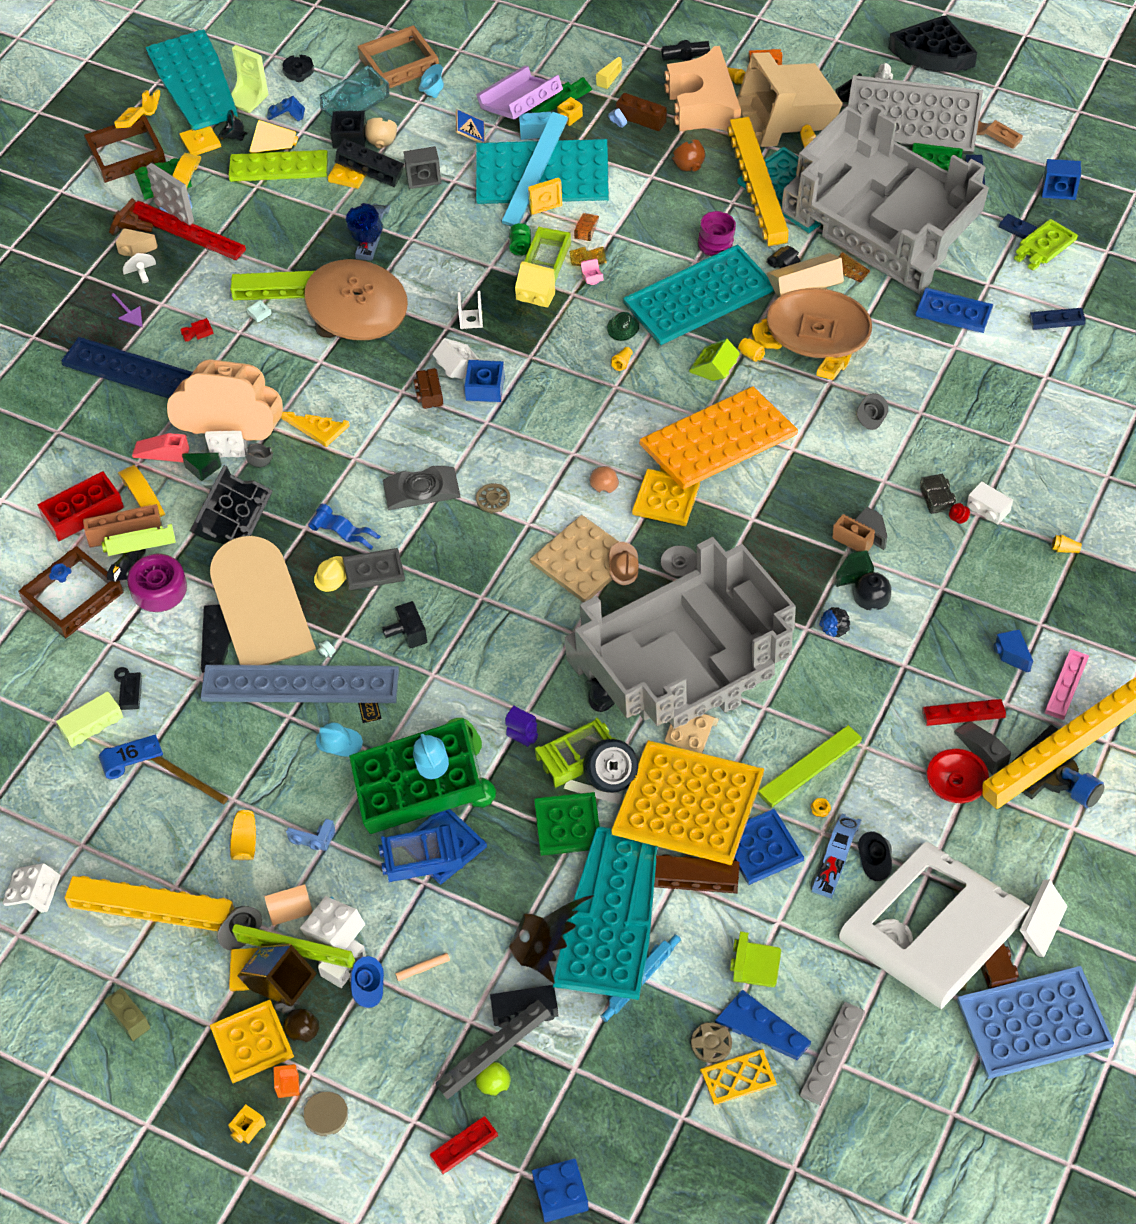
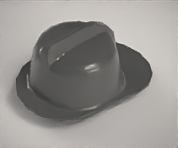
[857,393,888,430]
[217,906,262,950]

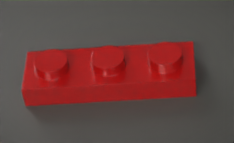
[429,1116,498,1175]

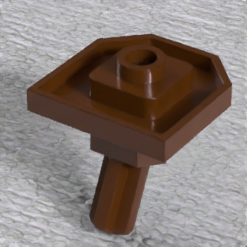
[109,198,153,235]

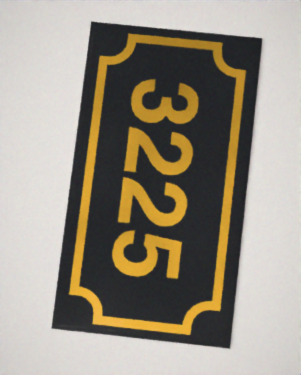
[358,703,382,723]

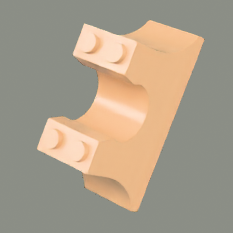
[664,46,741,131]

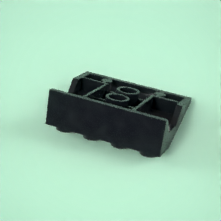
[190,465,273,544]

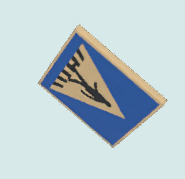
[456,109,485,143]

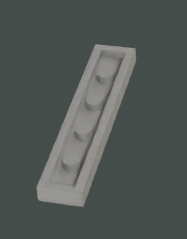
[800,1002,865,1106]

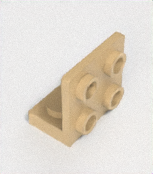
[665,714,719,753]

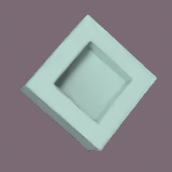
[247,300,271,323]

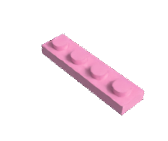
[1045,649,1089,720]

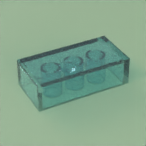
[320,65,390,119]

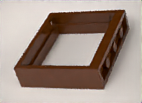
[84,115,166,183]
[18,546,124,639]

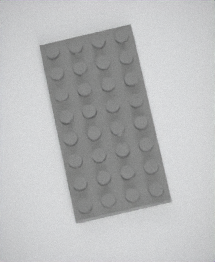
[848,75,983,154]

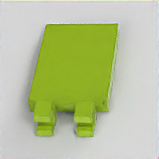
[1014,219,1078,271]

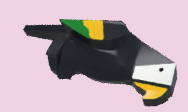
[107,549,146,582]

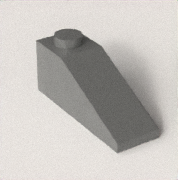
[954,722,1011,775]

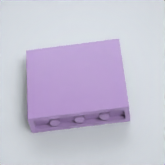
[476,66,563,119]

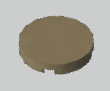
[304,1092,348,1136]

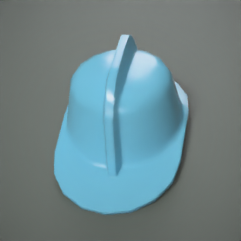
[418,64,444,98]
[316,723,363,757]
[413,734,449,779]

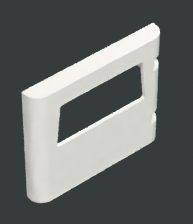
[839,842,1031,1009]

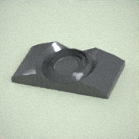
[383,466,461,511]

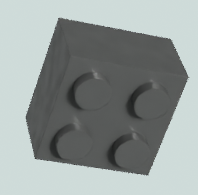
[403,146,442,189]

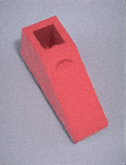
[132,433,189,462]

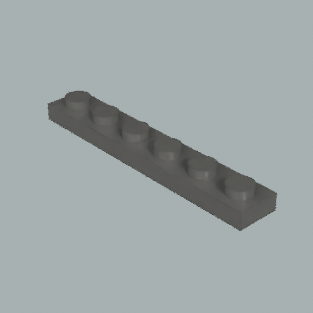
[435,1000,551,1100]

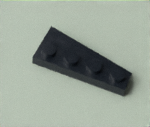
[201,604,232,673]

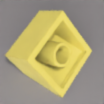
[515,261,555,308]

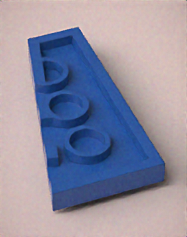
[715,990,811,1061]

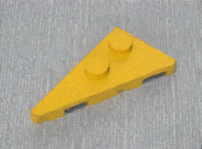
[281,412,349,447]

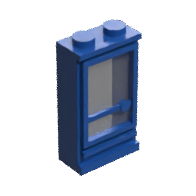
[378,823,463,882]

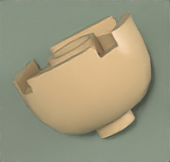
[365,118,397,148]

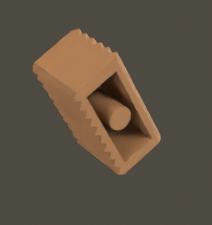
[832,514,875,555]

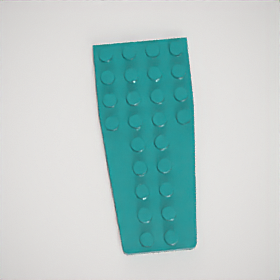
[145,29,238,131]
[553,827,658,1000]

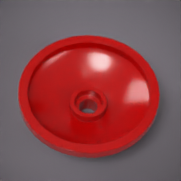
[927,749,989,803]

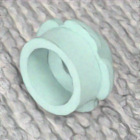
[318,640,336,658]

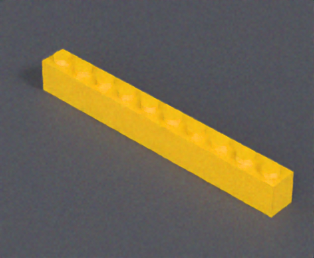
[727,117,789,246]
[983,677,1136,809]

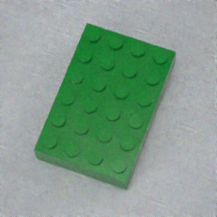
[349,718,486,834]

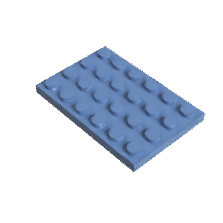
[957,966,1114,1079]

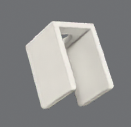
[458,291,483,329]

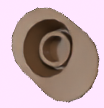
[609,542,639,585]

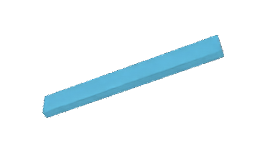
[502,112,568,226]

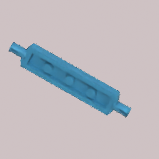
[600,934,681,1022]

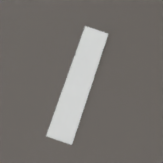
[564,780,623,804]

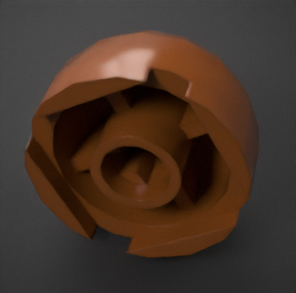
[672,139,705,171]

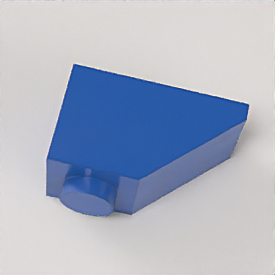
[994,629,1033,672]

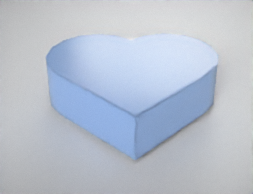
[608,108,627,128]

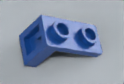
[267,96,305,121]

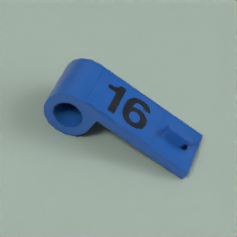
[99,734,163,779]

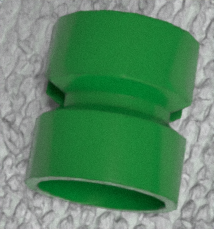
[509,223,531,256]

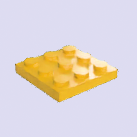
[632,469,701,526]
[210,999,294,1083]

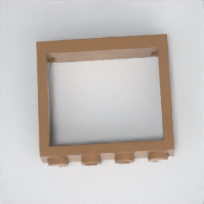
[358,25,439,91]

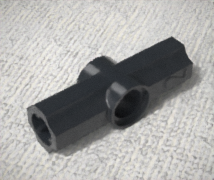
[661,40,710,61]

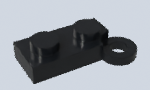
[114,667,142,710]

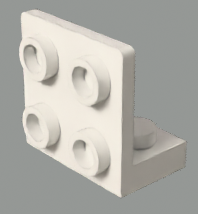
[205,431,248,458]
[2,863,61,912]

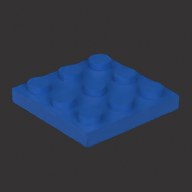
[734,808,804,885]
[402,809,487,885]

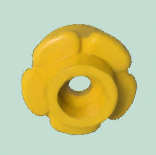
[811,798,831,817]

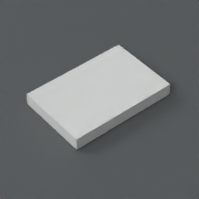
[1020,879,1067,957]

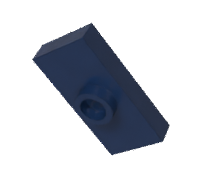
[999,214,1037,239]

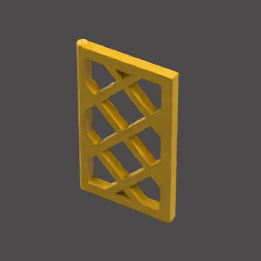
[700,1049,777,1105]

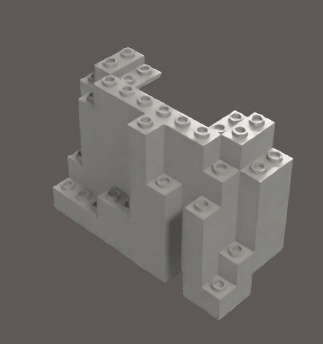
[781,103,989,295]
[565,537,796,729]

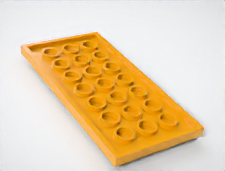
[639,386,798,489]

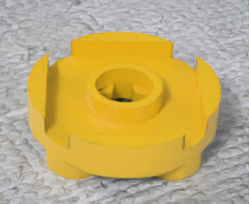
[752,318,782,349]

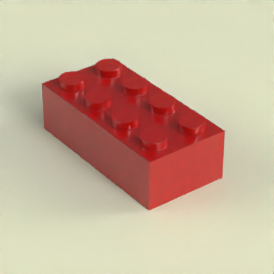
[37,471,124,542]

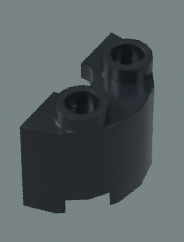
[766,245,801,268]

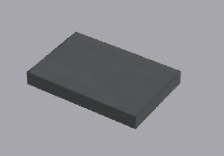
[342,548,405,590]

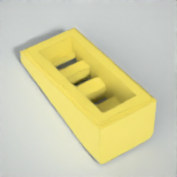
[596,57,622,89]

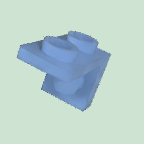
[286,819,335,851]

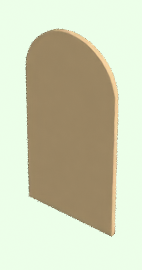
[210,536,316,665]

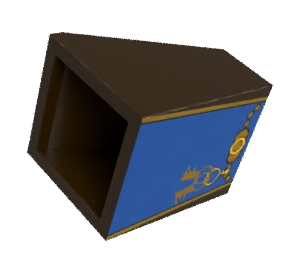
[237,944,317,1006]

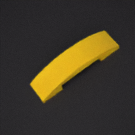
[173,153,201,188]
[118,465,165,517]

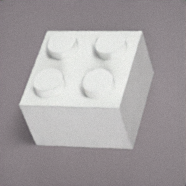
[300,896,365,950]

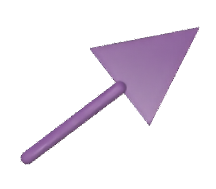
[112,293,143,328]

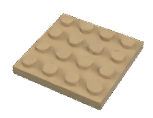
[530,515,619,602]

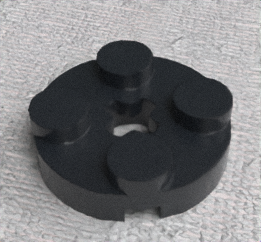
[283,55,314,82]

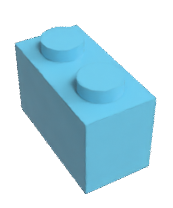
[519,112,551,140]

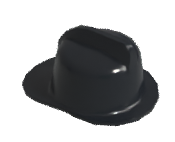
[858,831,892,881]

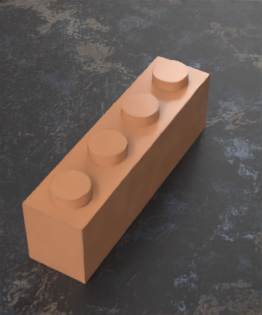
[83,504,162,548]

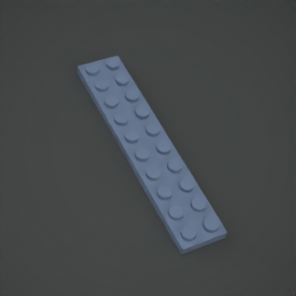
[201,665,399,703]

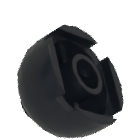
[853,572,892,610]

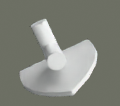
[123,253,156,283]

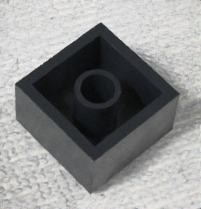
[330,111,367,148]

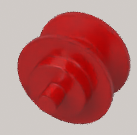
[949,503,970,524]

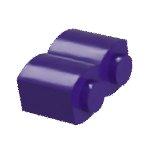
[505,706,538,747]

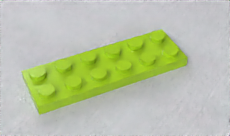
[229,150,328,182]

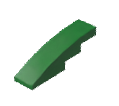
[530,77,592,113]

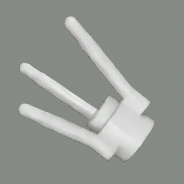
[875,63,893,80]

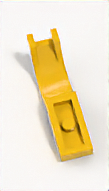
[114,89,160,128]
[816,354,852,380]

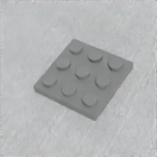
[146,163,194,225]

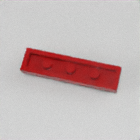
[922,699,1006,726]

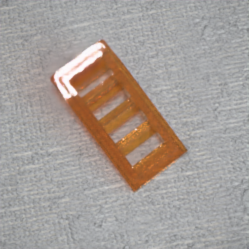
[574,213,599,241]
[838,252,870,282]

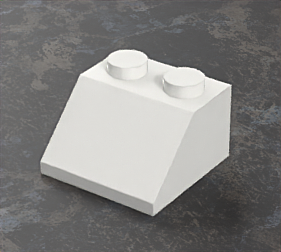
[433,338,480,379]

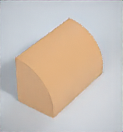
[264,884,313,926]

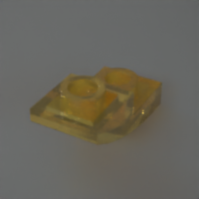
[569,246,607,266]

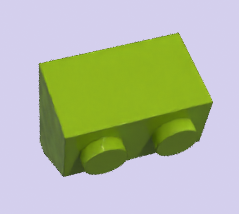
[689,339,740,381]

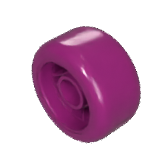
[127,554,187,612]

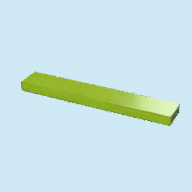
[758,725,862,808]
[232,924,356,969]

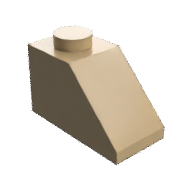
[116,229,157,257]

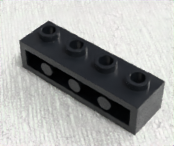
[335,139,404,188]

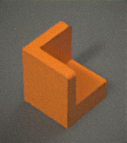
[274,1064,300,1098]

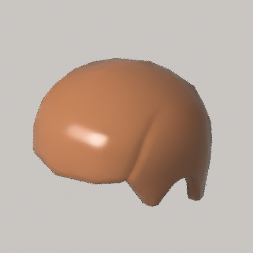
[589,466,619,493]

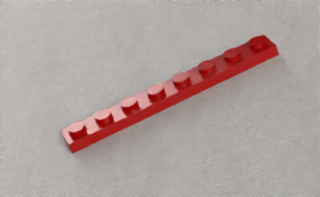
[133,201,246,261]

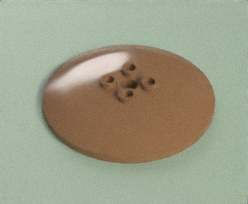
[304,259,408,340]
[767,288,872,358]

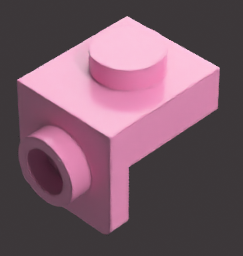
[581,258,604,285]

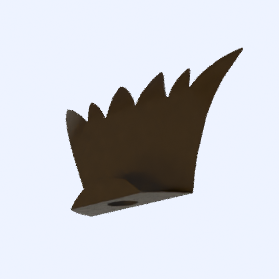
[509,895,594,984]

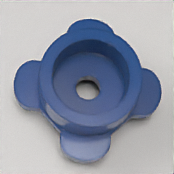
[49,564,72,583]

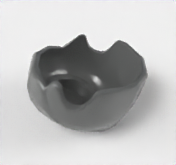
[245,443,273,468]

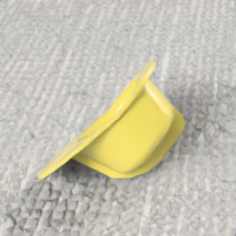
[314,556,347,592]

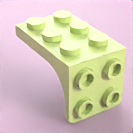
[231,45,269,113]

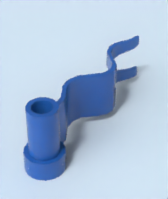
[308,503,381,550]

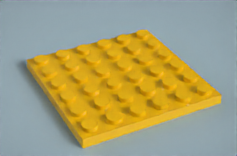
[612,740,764,865]

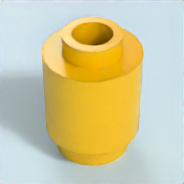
[738,338,765,362]

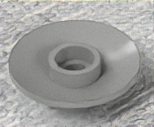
[661,546,697,577]

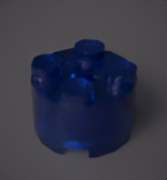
[346,203,383,243]

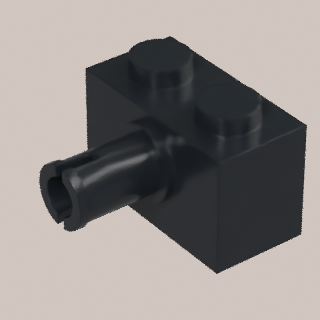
[382,601,428,649]

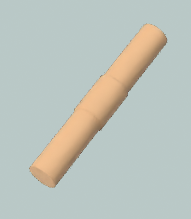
[395,953,450,981]

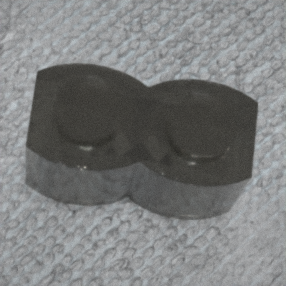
[919,474,956,514]

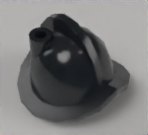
[218,109,248,141]
[585,678,615,712]

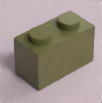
[104,988,151,1041]

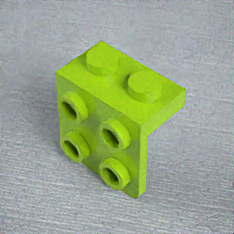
[730,931,781,987]

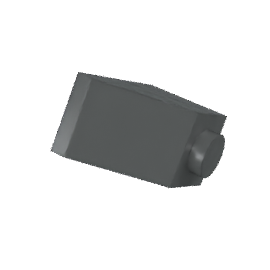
[855,507,888,550]

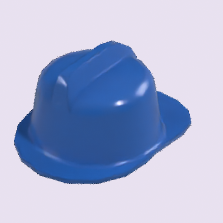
[350,956,384,1008]

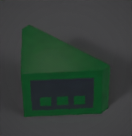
[182,453,222,481]

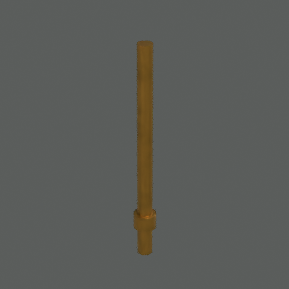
[148,756,228,805]

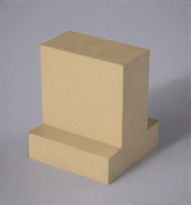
[737,52,843,147]

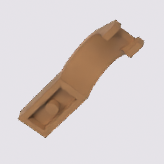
[976,120,1023,149]

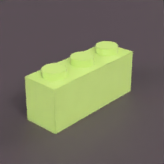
[56,691,123,748]

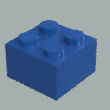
[1042,159,1081,200]
[464,360,505,402]
[532,1158,589,1223]

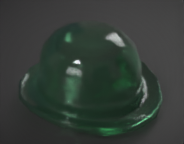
[607,312,639,341]

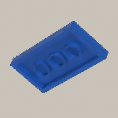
[916,288,993,333]

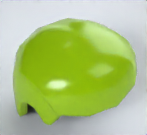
[475,1062,511,1096]

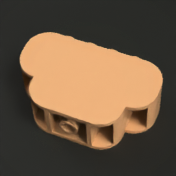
[167,359,283,441]

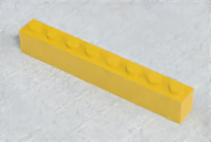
[65,876,234,931]

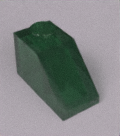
[835,550,874,587]

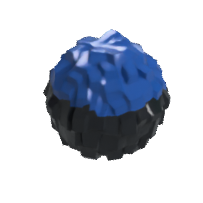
[819,607,850,638]

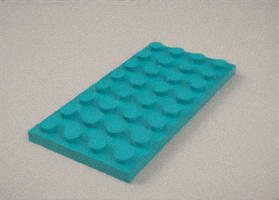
[476,139,609,204]
[623,244,774,346]

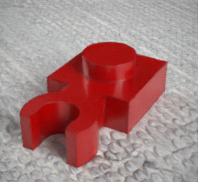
[180,318,214,342]

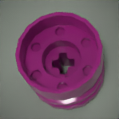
[698,211,736,256]

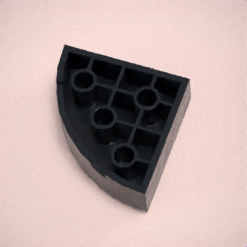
[888,15,977,72]

